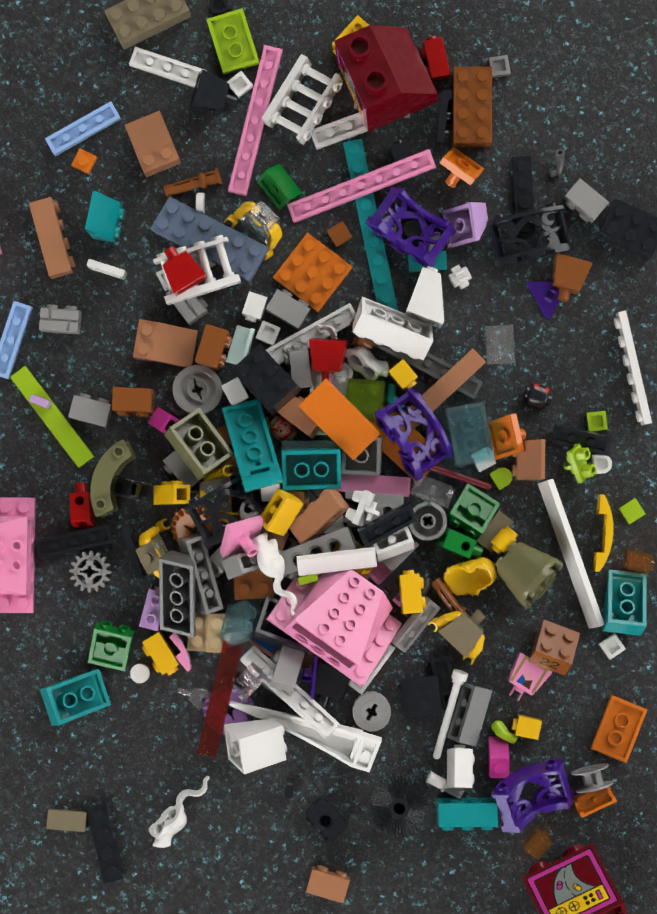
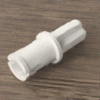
[426,771,464,799]

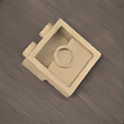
[187,612,231,653]

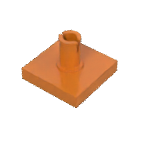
[440,147,484,188]
[486,414,526,460]

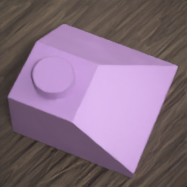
[442,202,488,249]

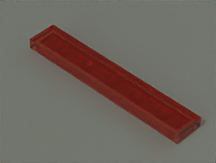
[197,639,243,758]

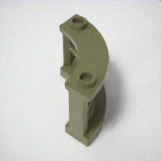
[90,440,137,518]

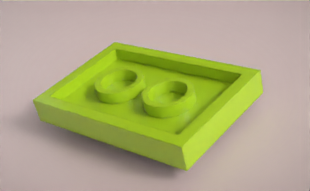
[206,8,259,75]

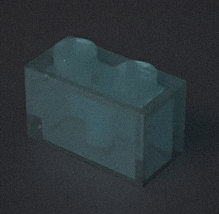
[220,600,257,646]

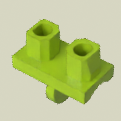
[563,443,597,483]

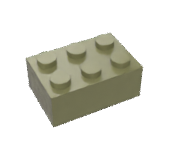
[164,408,234,481]

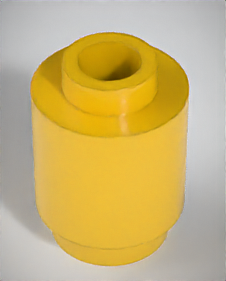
[490,525,518,555]

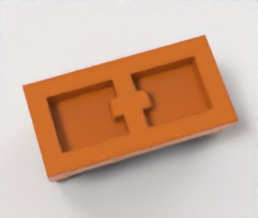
[573,786,617,818]

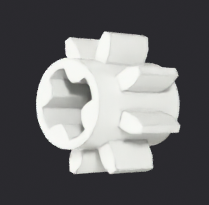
[448,265,472,289]

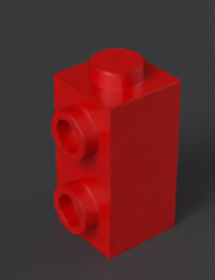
[420,36,450,82]

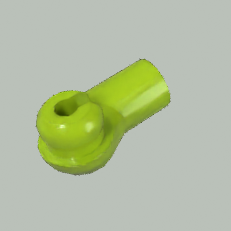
[491,720,518,744]

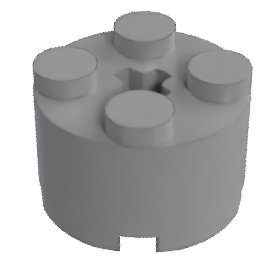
[408,502,447,541]

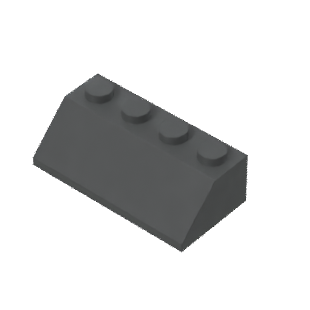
[159,550,196,638]

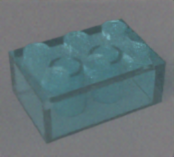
[444,402,495,468]

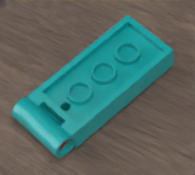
[222,399,283,492]

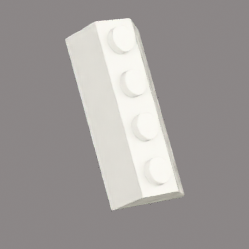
[353,297,433,360]

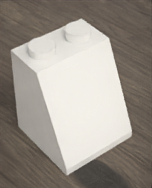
[405,266,444,329]
[224,718,287,774]

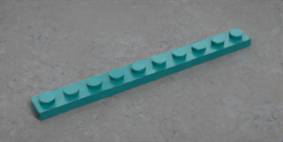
[343,139,398,311]

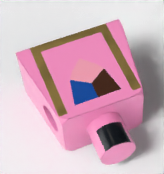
[508,652,552,701]

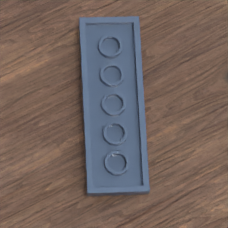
[151,196,269,282]

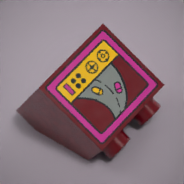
[334,25,438,133]
[522,844,627,914]

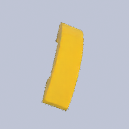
[593,494,613,572]

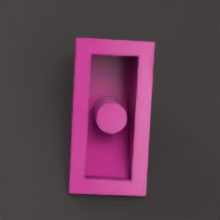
[148,407,180,433]
[488,736,509,778]

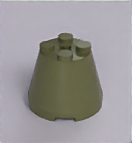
[495,541,563,609]

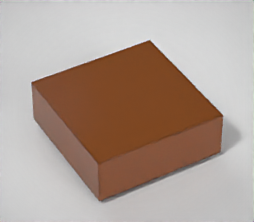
[327,221,353,248]

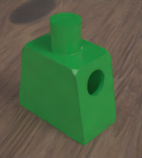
[435,528,483,558]

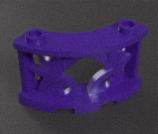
[365,187,456,267]
[375,388,452,482]
[491,759,575,833]

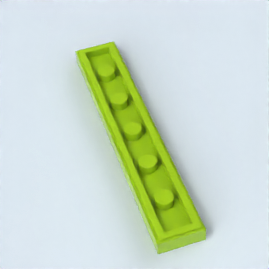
[10,366,95,468]

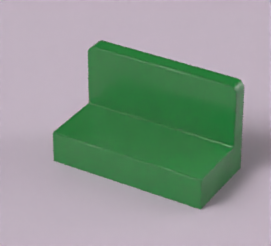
[256,164,302,210]

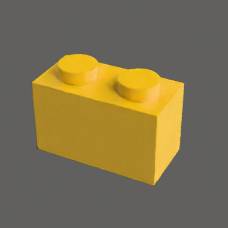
[261,488,303,536]

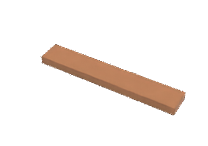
[399,349,486,433]

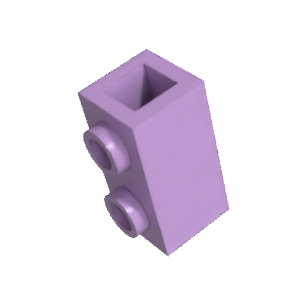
[139,586,160,631]

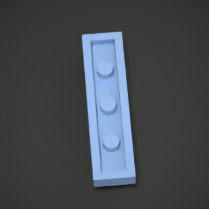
[45,101,121,156]
[0,301,33,380]

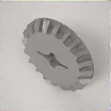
[172,365,222,414]

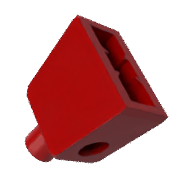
[163,246,208,297]
[309,338,348,382]
[70,483,95,529]

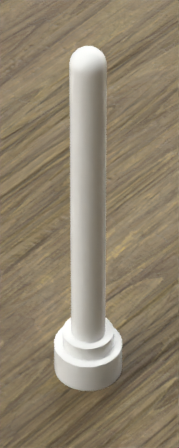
[433,669,468,759]

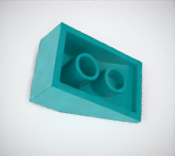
[85,191,125,243]
[603,569,646,636]
[39,669,111,726]

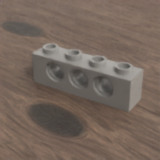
[279,526,358,579]
[177,534,224,615]

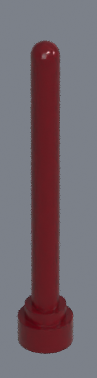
[403,460,492,490]

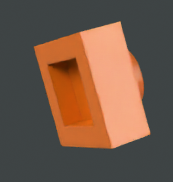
[71,148,97,175]

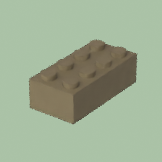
[104,0,191,50]

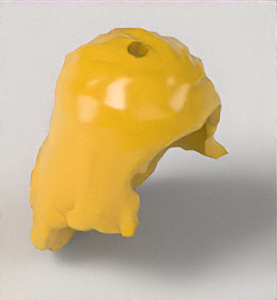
[443,557,497,597]

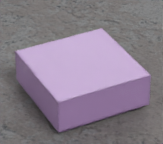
[29,395,52,409]

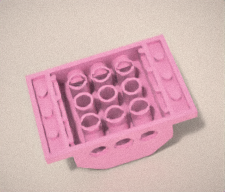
[0,497,36,613]
[267,570,402,687]

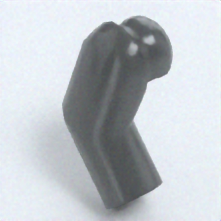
[549,149,565,178]

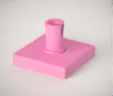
[220,515,264,557]

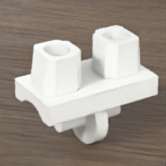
[345,490,380,527]

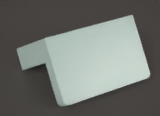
[226,325,256,365]

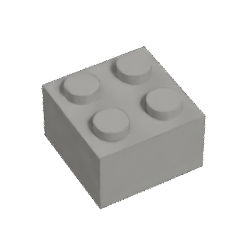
[341,435,383,476]

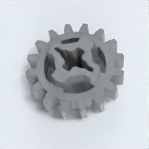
[69,551,112,593]

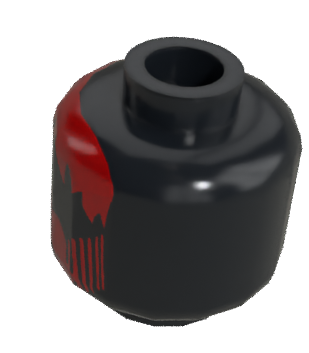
[523,382,553,410]

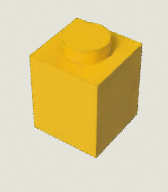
[388,359,418,390]
[511,714,542,740]

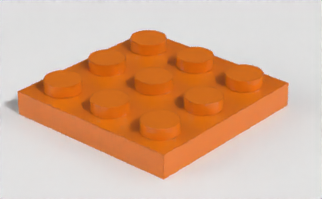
[273,232,353,313]

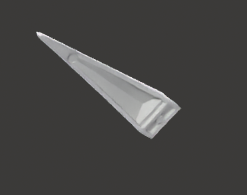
[229,701,382,772]

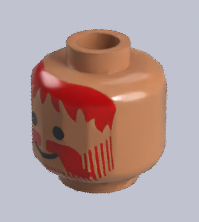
[268,414,298,442]

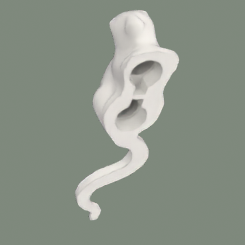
[316,324,389,383]
[252,532,297,616]
[149,775,210,848]

